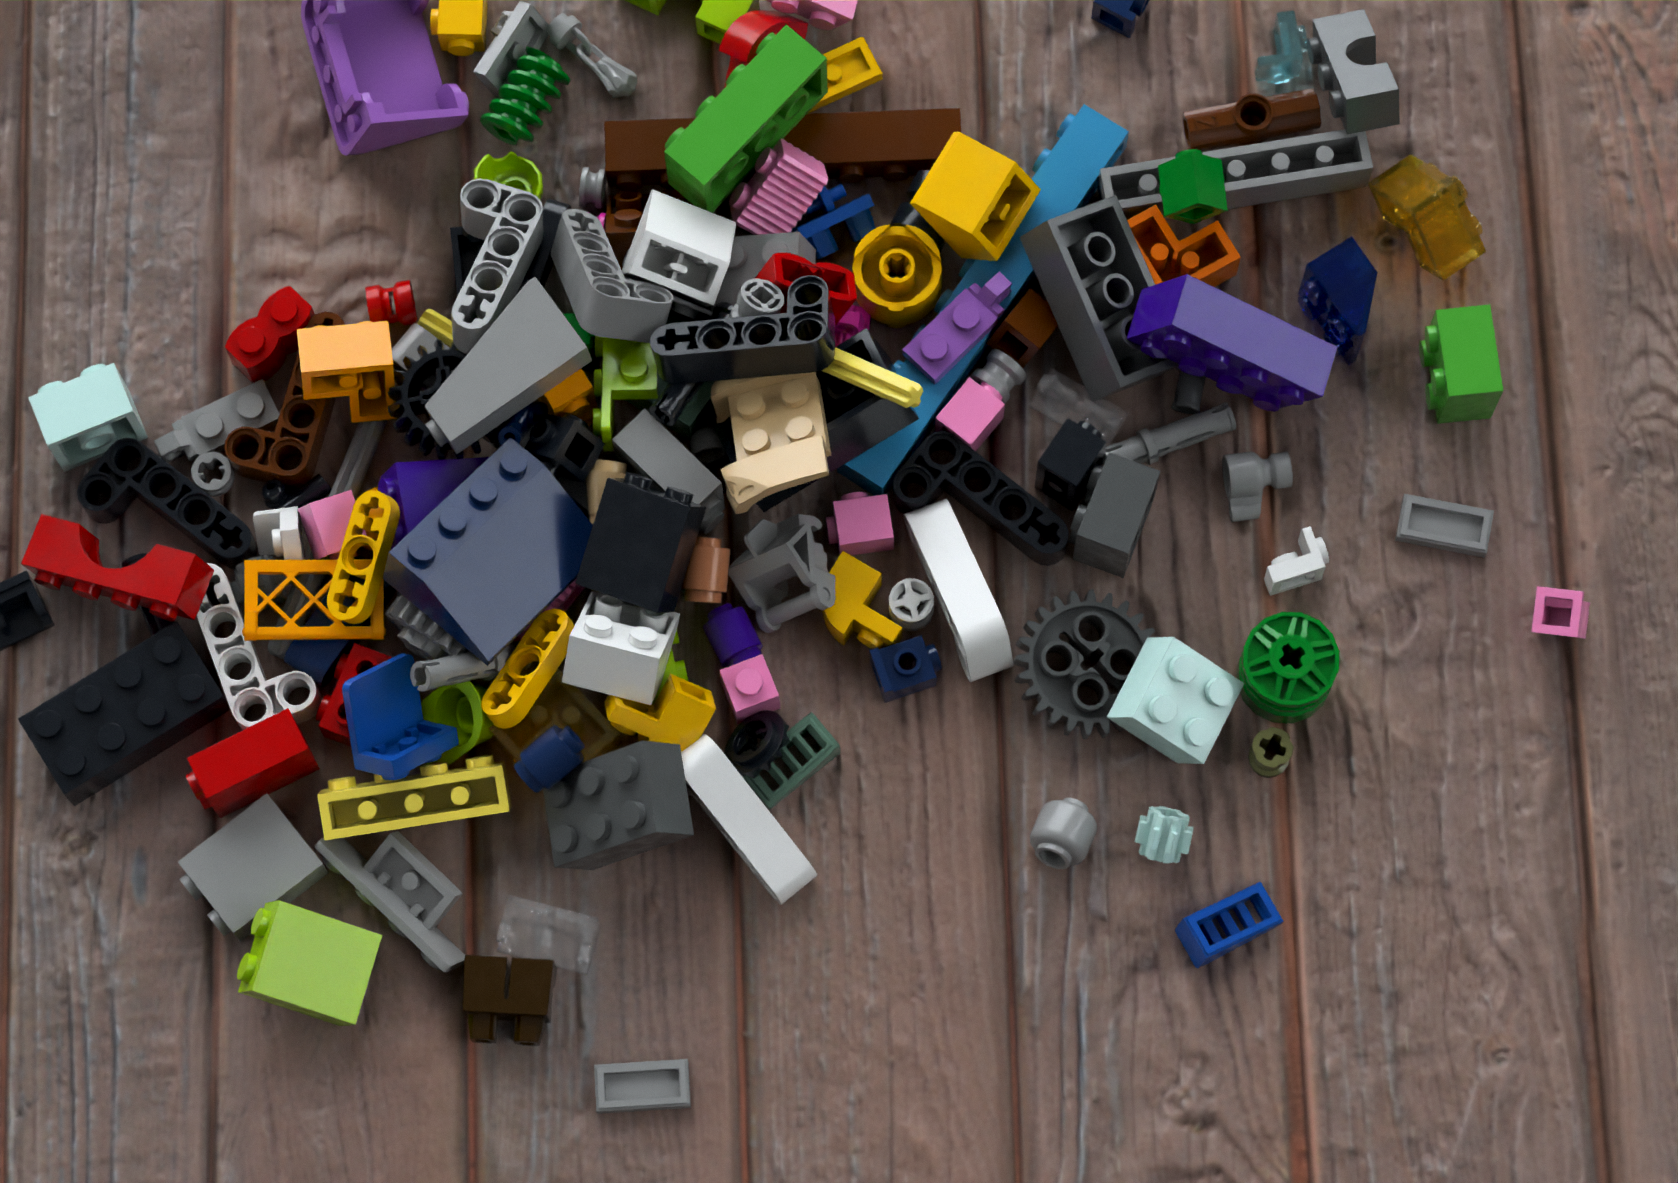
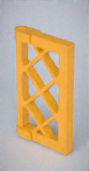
[242,559,386,641]

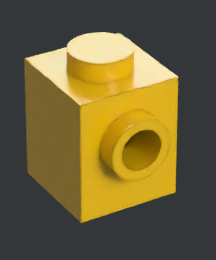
[430,0,488,56]

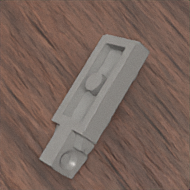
[154,379,280,463]

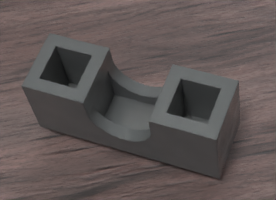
[1307,9,1400,134]

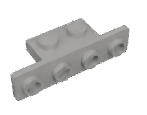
[314,831,465,972]

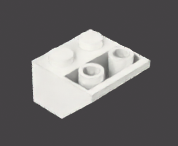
[622,190,737,307]
[562,591,680,705]

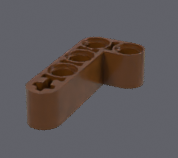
[224,312,345,488]

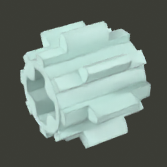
[1135,806,1194,864]

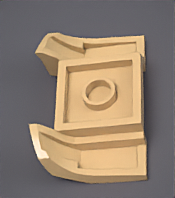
[711,372,832,514]

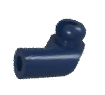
[498,402,548,445]

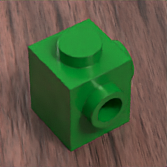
[1158,149,1228,224]

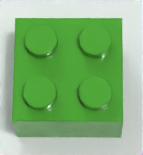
[1419,304,1503,424]

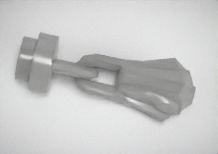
[546,13,637,98]

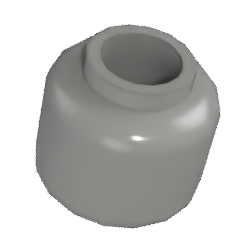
[1030,798,1097,869]

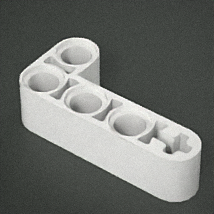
[903,498,1013,682]
[197,563,322,730]
[681,734,817,905]

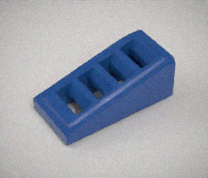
[1175,881,1284,968]

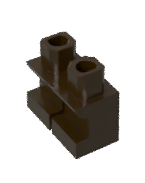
[463,955,557,1046]

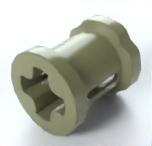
[1248,727,1294,778]

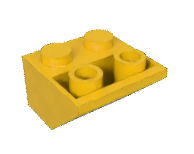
[910,132,1041,261]

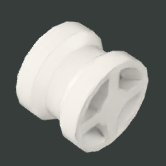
[889,578,934,631]

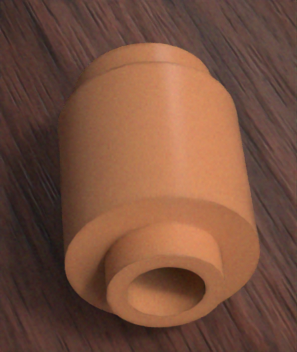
[681,537,730,604]

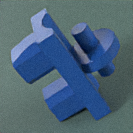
[792,184,875,260]

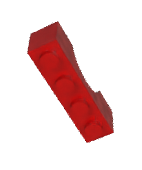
[21,514,214,621]

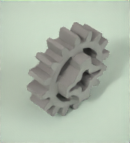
[385,596,470,660]

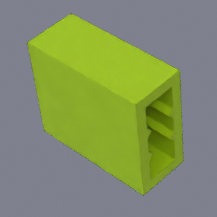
[237,900,382,1026]

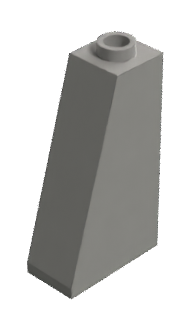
[425,277,592,454]

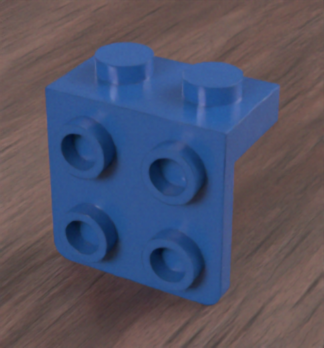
[342,653,459,780]

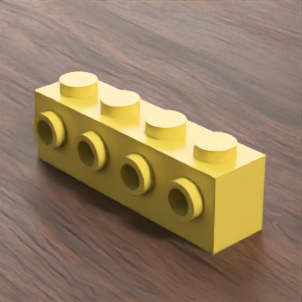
[317,755,512,841]

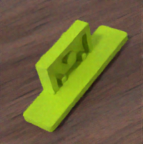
[593,335,658,451]

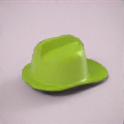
[421,681,497,765]

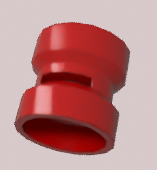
[365,280,417,326]

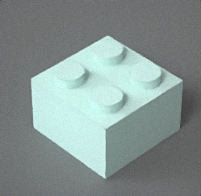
[28,363,148,472]
[1107,637,1244,764]

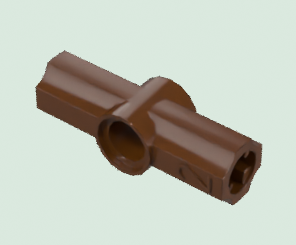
[1182,88,1322,150]

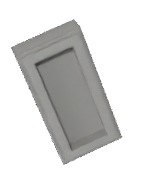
[1395,494,1494,558]
[594,1059,691,1114]

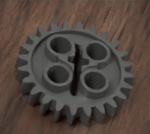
[1013,589,1155,739]

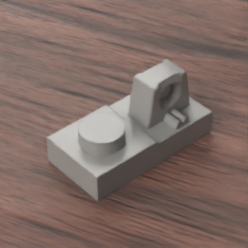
[473,1,549,98]

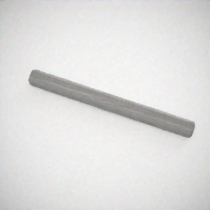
[267,420,388,659]

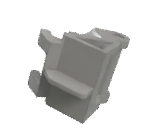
[728,514,835,633]

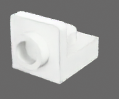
[253,506,305,560]
[1264,526,1329,596]

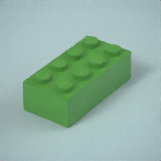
[664,24,828,213]

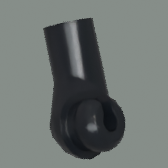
[261,473,332,509]

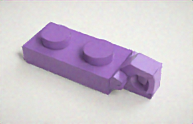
[902,271,1012,385]

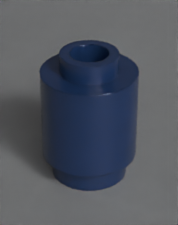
[514,725,585,793]

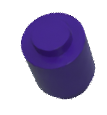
[703,603,763,667]

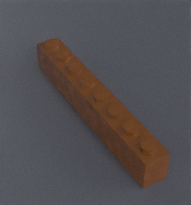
[604,108,961,191]

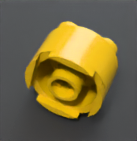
[852,224,942,328]

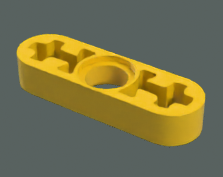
[327,490,400,624]
[481,609,575,729]

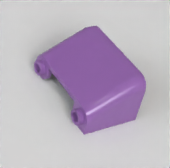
[301,0,469,156]

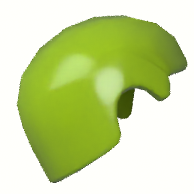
[474,151,543,200]

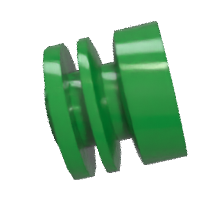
[1237,612,1340,723]

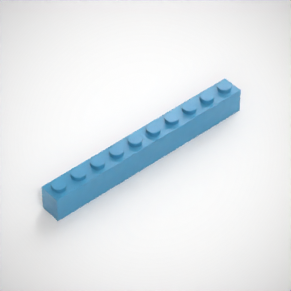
[837,104,1129,496]

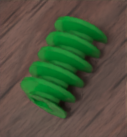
[480,46,571,145]

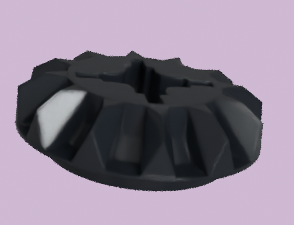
[724,710,790,778]

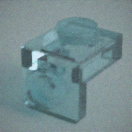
[1254,10,1307,84]

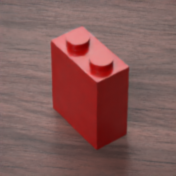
[185,708,320,818]

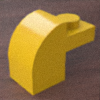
[822,551,902,649]
[604,673,716,752]

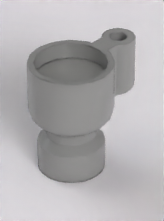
[1222,451,1293,522]

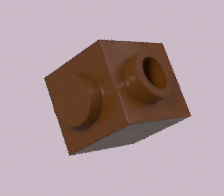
[986,289,1058,368]

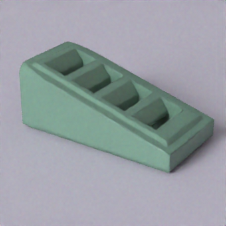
[743,712,841,810]

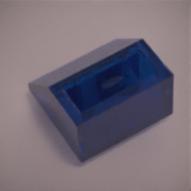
[1298,236,1378,365]

